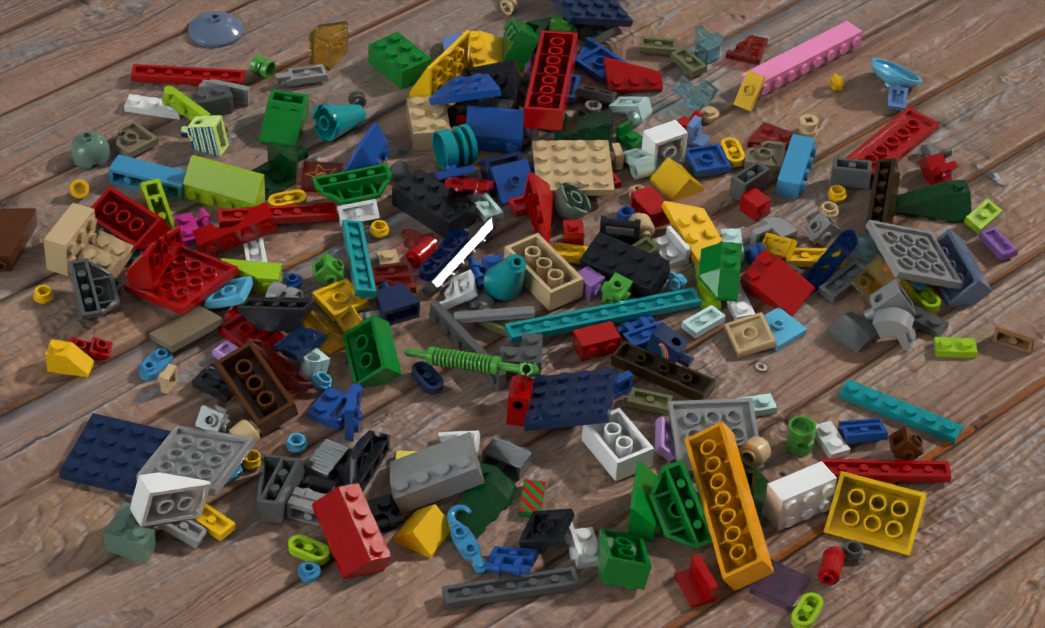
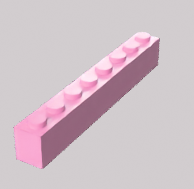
[741,21,863,98]

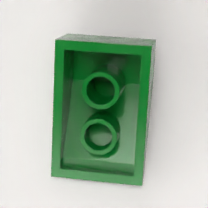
[598,527,652,590]

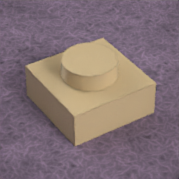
[610,143,624,170]
[377,249,400,271]
[158,364,178,394]

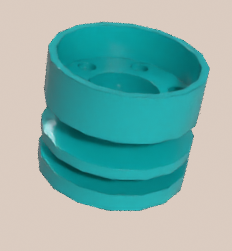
[432,124,478,170]

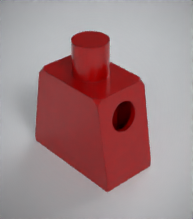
[506,374,533,426]

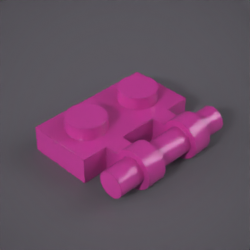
[173,209,213,246]

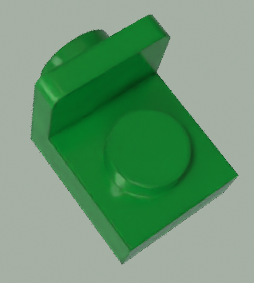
[616,120,643,150]

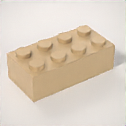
[504,233,584,311]

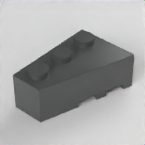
[257,453,305,523]

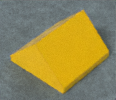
[650,157,704,202]
[393,504,451,558]

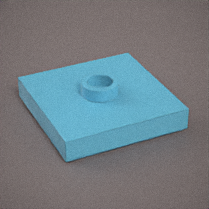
[204,276,254,309]
[764,307,807,351]

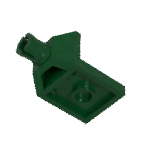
[251,142,309,202]

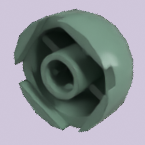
[71,131,111,169]
[553,182,591,220]

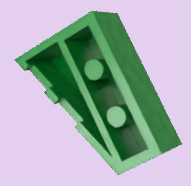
[503,17,539,72]

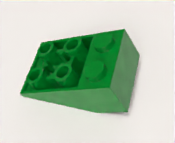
[259,89,309,147]

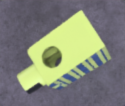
[181,115,229,156]

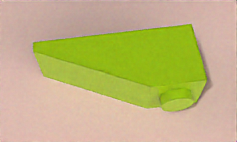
[138,178,176,229]
[221,258,282,294]

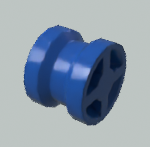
[744,243,766,265]

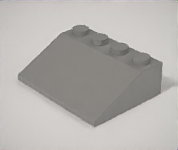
[390,432,485,514]

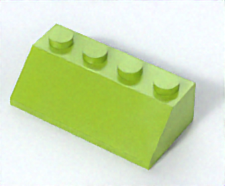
[183,155,265,209]

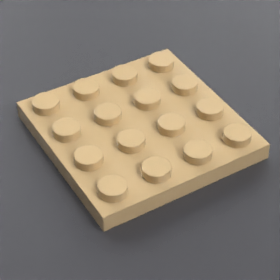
[532,140,615,196]

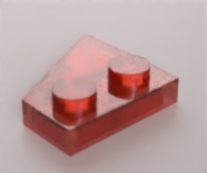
[726,35,768,65]
[747,122,798,150]
[371,262,417,294]

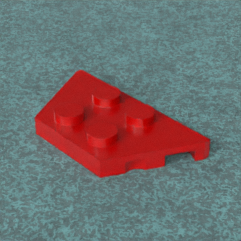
[444,176,494,194]
[218,304,285,351]

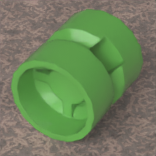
[786,416,816,457]

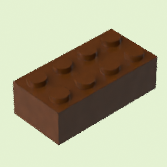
[215,340,298,436]

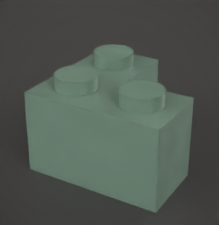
[104,502,156,564]

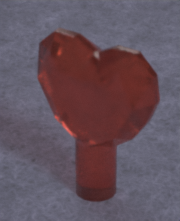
[401,228,434,249]

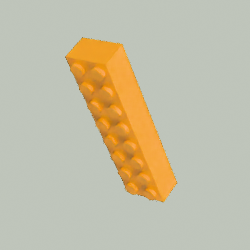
[684,421,774,591]

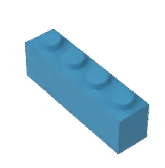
[775,134,817,200]
[109,154,187,201]

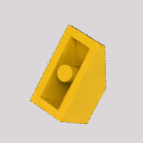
[45,339,94,378]

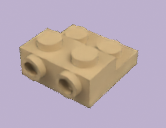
[77,231,136,278]

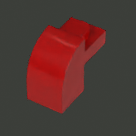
[918,153,958,185]

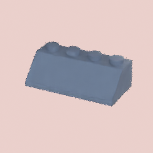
[937,229,993,307]

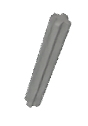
[453,306,535,324]

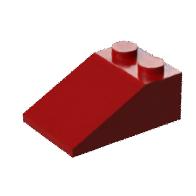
[740,249,815,317]

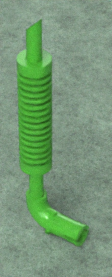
[404,346,540,379]

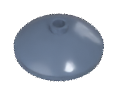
[188,11,243,48]

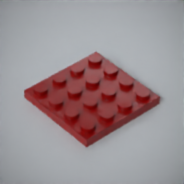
[123,245,239,315]

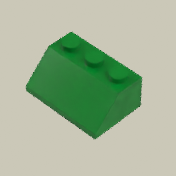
[342,315,402,388]
[628,461,660,542]

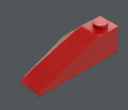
[523,172,554,243]
[126,226,183,290]

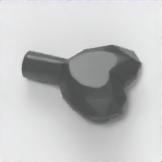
[920,144,952,158]
[389,160,411,181]
[468,287,495,310]

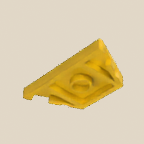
[661,201,722,264]

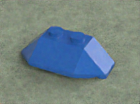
[343,123,390,172]

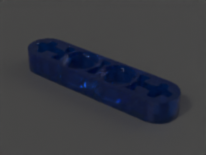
[419,229,468,282]
[804,230,859,292]

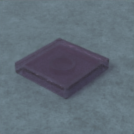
[749,559,811,611]

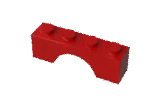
[192,202,278,256]

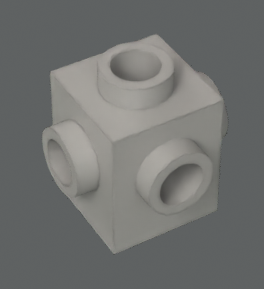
[805,212,841,247]
[195,405,232,433]

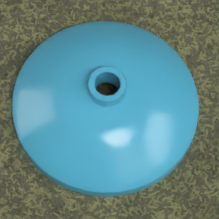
[870,58,922,88]

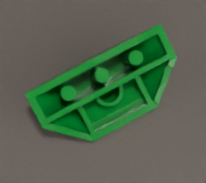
[311,163,392,205]
[698,242,742,302]
[648,459,713,549]

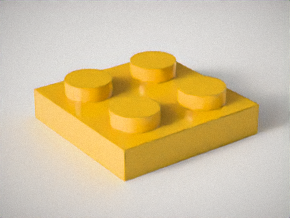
[312,278,369,321]

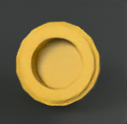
[69,179,89,199]

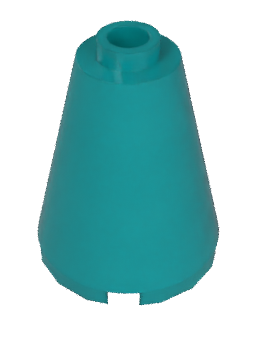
[312,104,366,141]
[483,254,526,302]

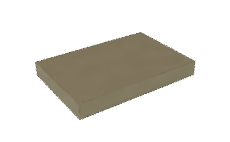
[149,306,224,353]

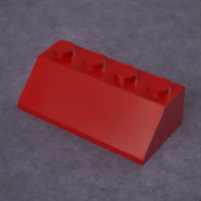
[91,186,171,249]
[311,483,391,579]

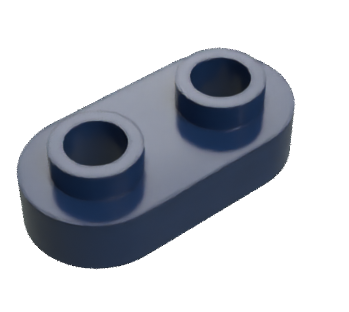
[411,361,444,395]

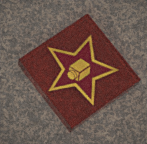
[301,162,342,192]

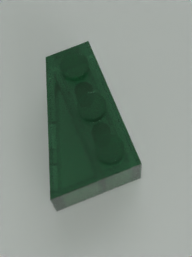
[553,109,613,152]

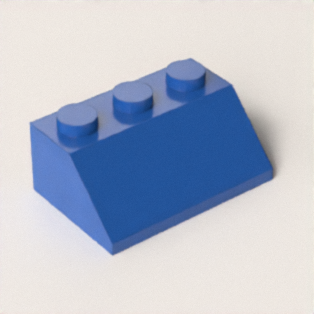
[466,106,524,154]

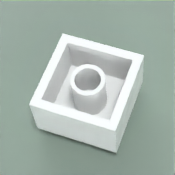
[641,120,688,172]

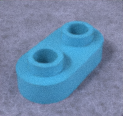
[139,348,173,381]

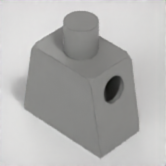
[863,279,916,322]

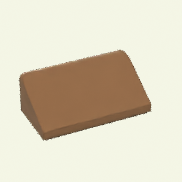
[992,325,1036,354]

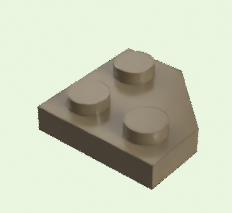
[116,120,158,158]
[744,140,786,172]

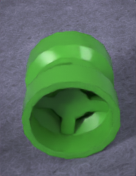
[250,54,276,79]

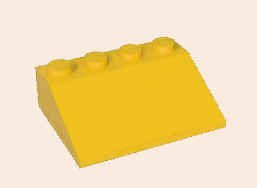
[409,30,470,98]
[463,31,530,83]
[824,471,927,556]

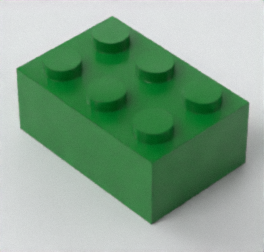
[368,31,432,90]

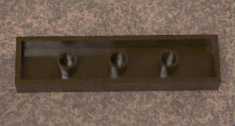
[611,340,716,400]

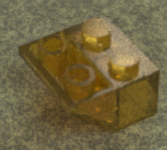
[851,254,911,303]

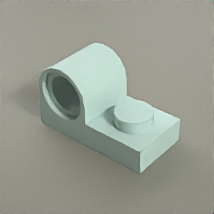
[609,97,652,125]
[623,148,655,180]
[299,348,330,379]

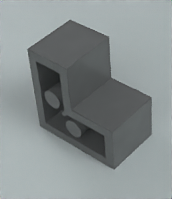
[500,333,543,381]

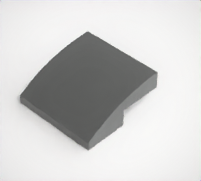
[576,24,619,44]
[825,311,880,353]

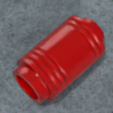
[406,237,438,268]
[817,546,845,585]

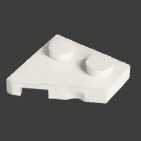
[439,269,478,310]

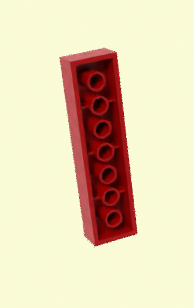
[524,30,578,131]

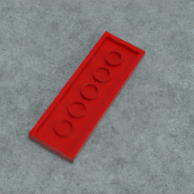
[846,107,940,181]

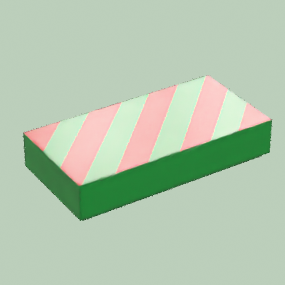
[518,479,546,517]

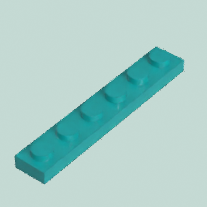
[341,220,376,298]
[838,379,964,444]

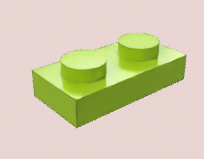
[964,199,1003,234]
[933,337,978,358]

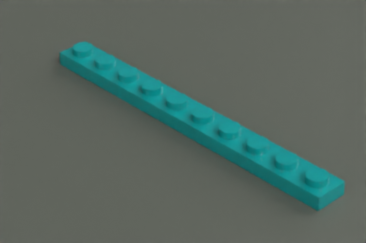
[504,287,702,344]

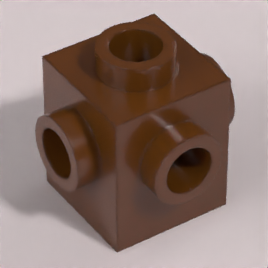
[888,426,924,460]

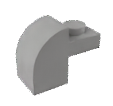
[750,217,798,246]
[872,307,916,351]

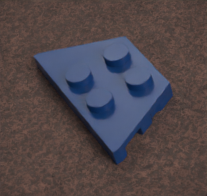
[575,37,628,83]
[429,73,501,105]

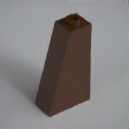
[0,208,37,272]

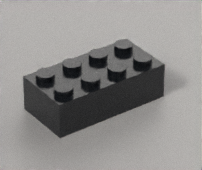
[392,169,476,241]
[579,232,670,298]

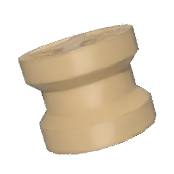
[798,114,818,137]

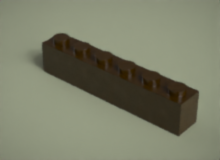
[864,158,900,254]

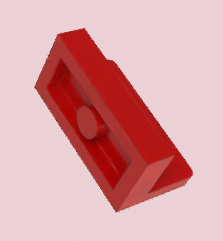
[674,554,718,608]

